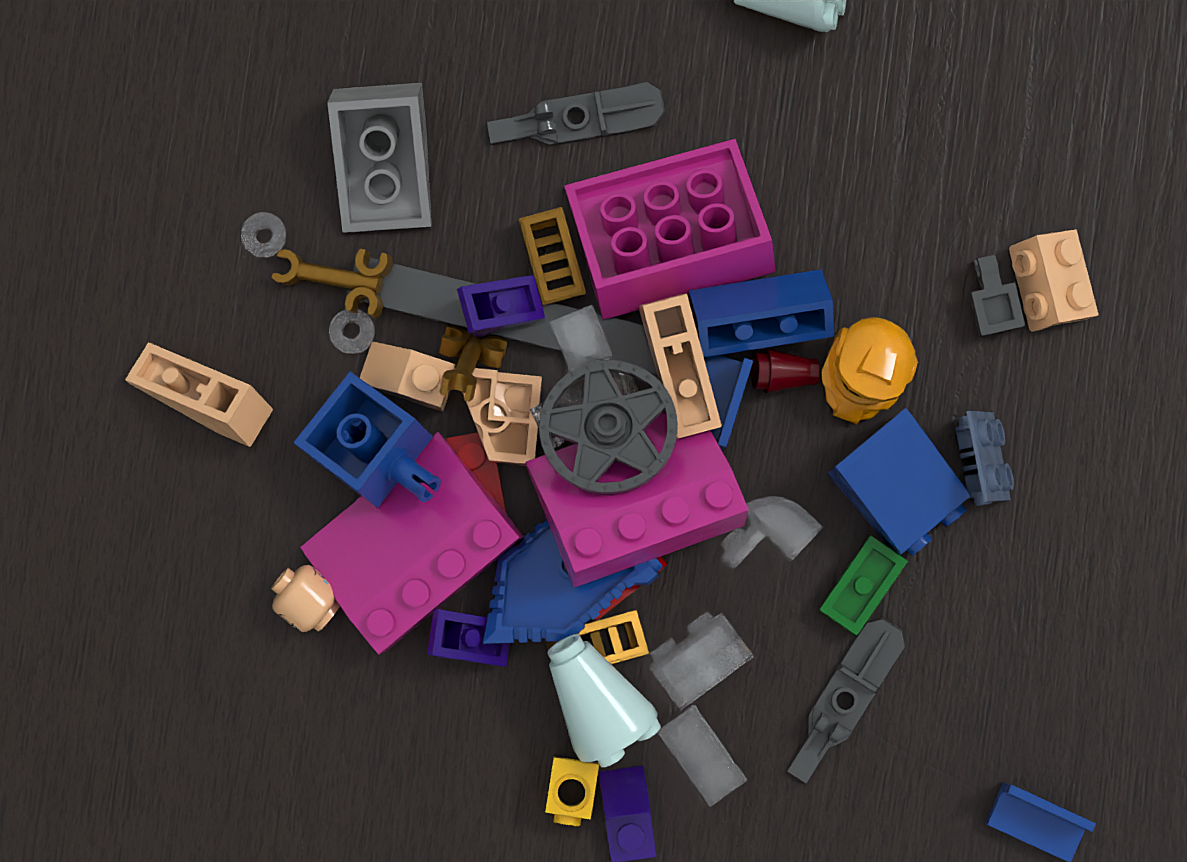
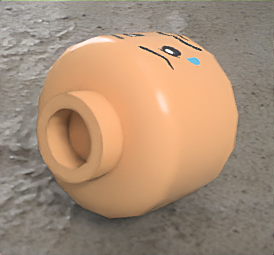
[271,565,340,632]

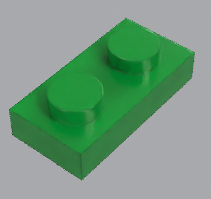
[818,535,908,636]

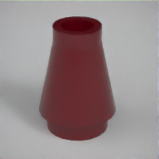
[751,349,820,394]

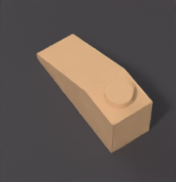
[638,294,722,439]
[125,342,273,447]

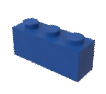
[689,269,834,357]

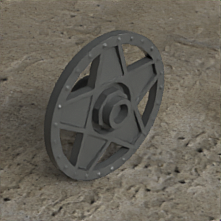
[539,360,678,495]

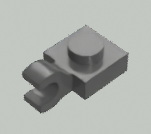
[969,255,1025,337]

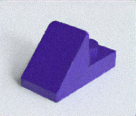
[457,275,545,338]
[427,609,510,667]
[599,765,657,862]

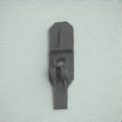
[487,82,665,146]
[787,618,905,784]

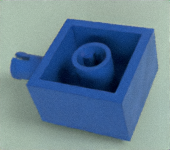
[294,371,441,508]

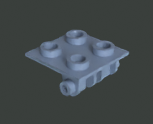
[955,411,1014,506]

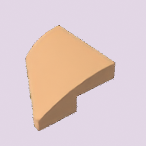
[463,368,542,466]

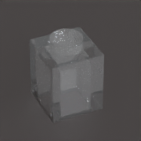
[550,305,613,380]

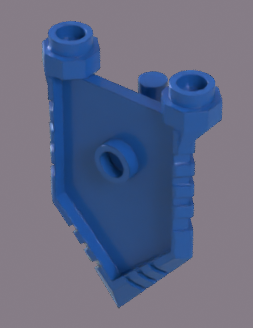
[483,518,663,644]

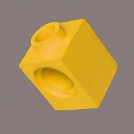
[545,756,599,826]

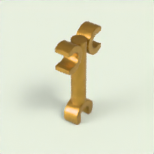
[272,249,393,318]
[439,325,508,402]

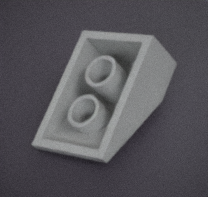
[328,83,432,233]

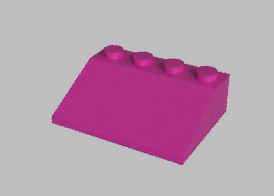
[564,139,776,320]
[525,412,749,588]
[300,432,524,655]

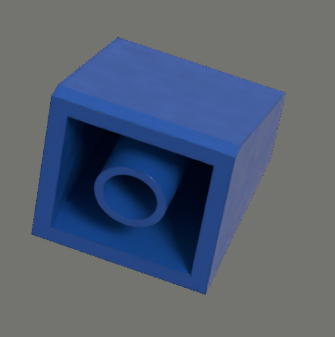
[827,408,971,556]

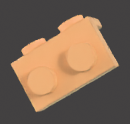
[1009,229,1099,332]

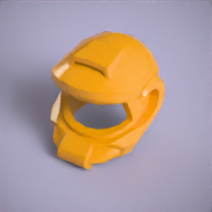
[821,317,918,425]

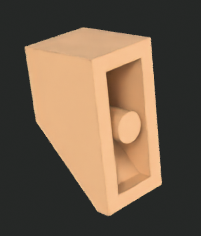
[360,341,456,412]

